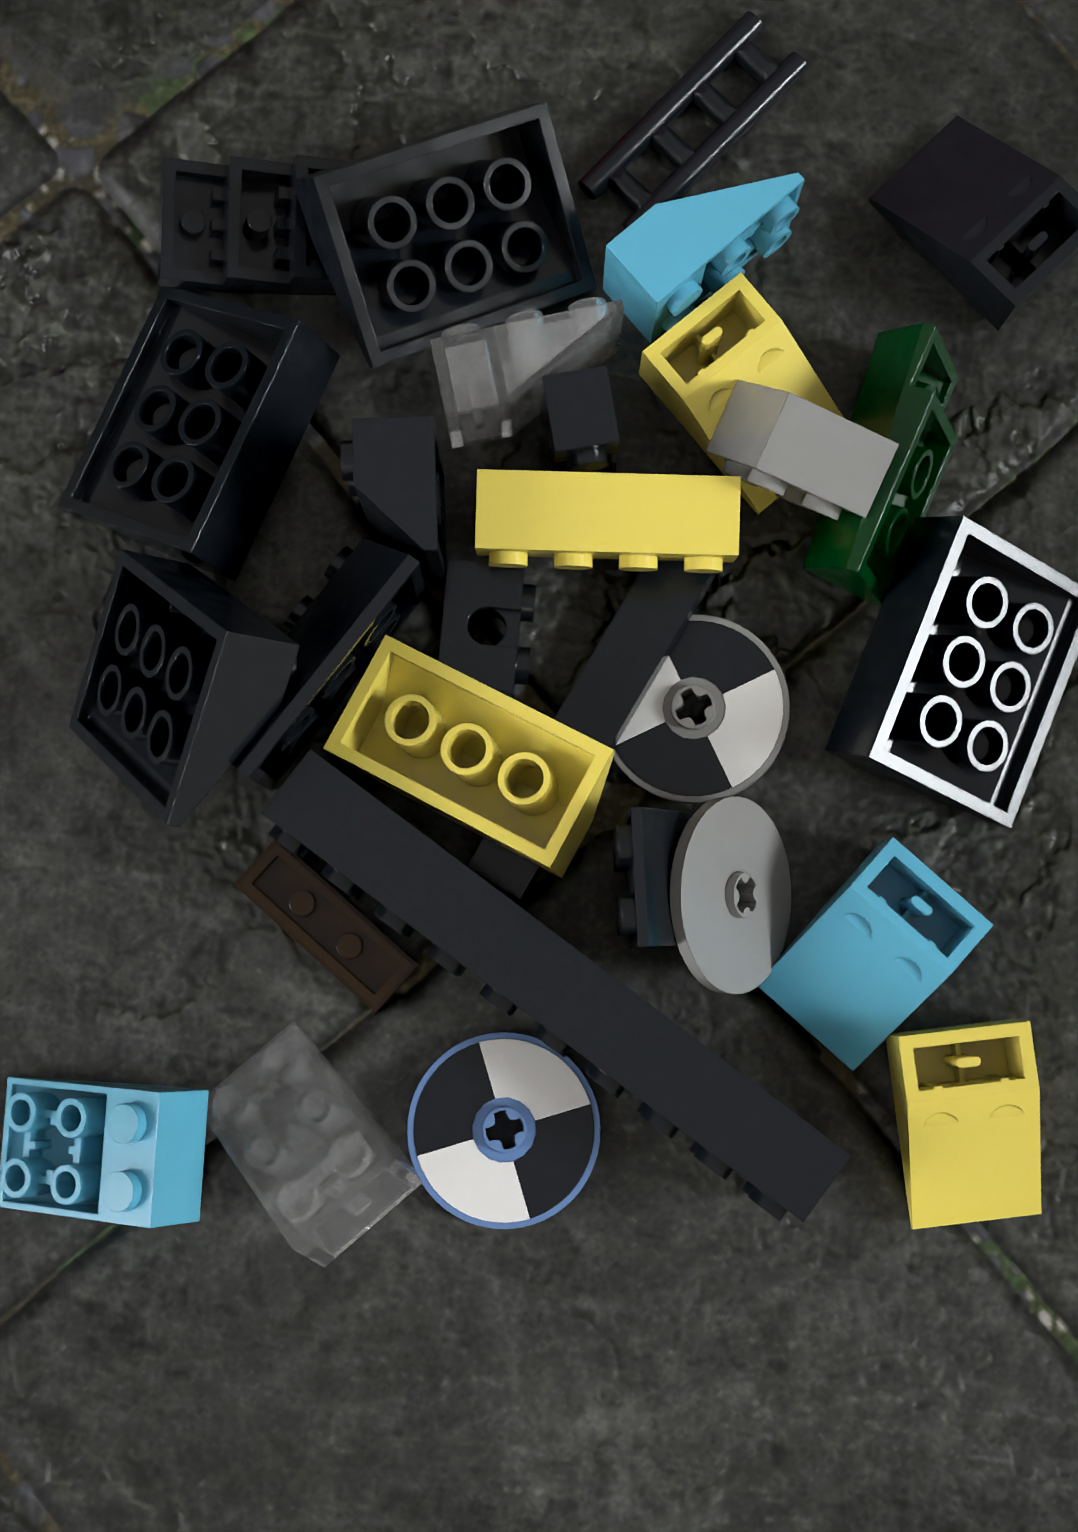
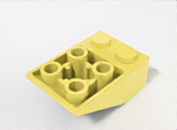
[639,272,844,515]
[886,1019,1042,1229]

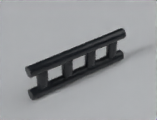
[578,11,808,229]

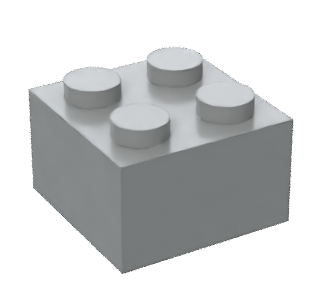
[706,379,899,520]

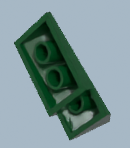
[803,323,959,607]

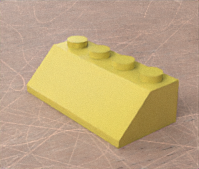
[475,469,741,573]
[323,635,615,878]

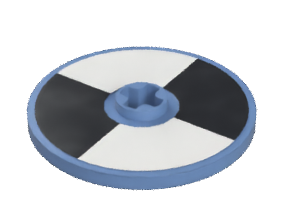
[407,1032,601,1229]

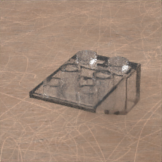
[430,297,624,448]
[207,1021,422,1268]

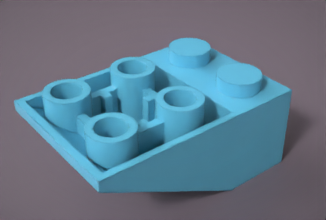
[602,173,805,343]
[758,837,993,1071]
[0,1077,209,1228]

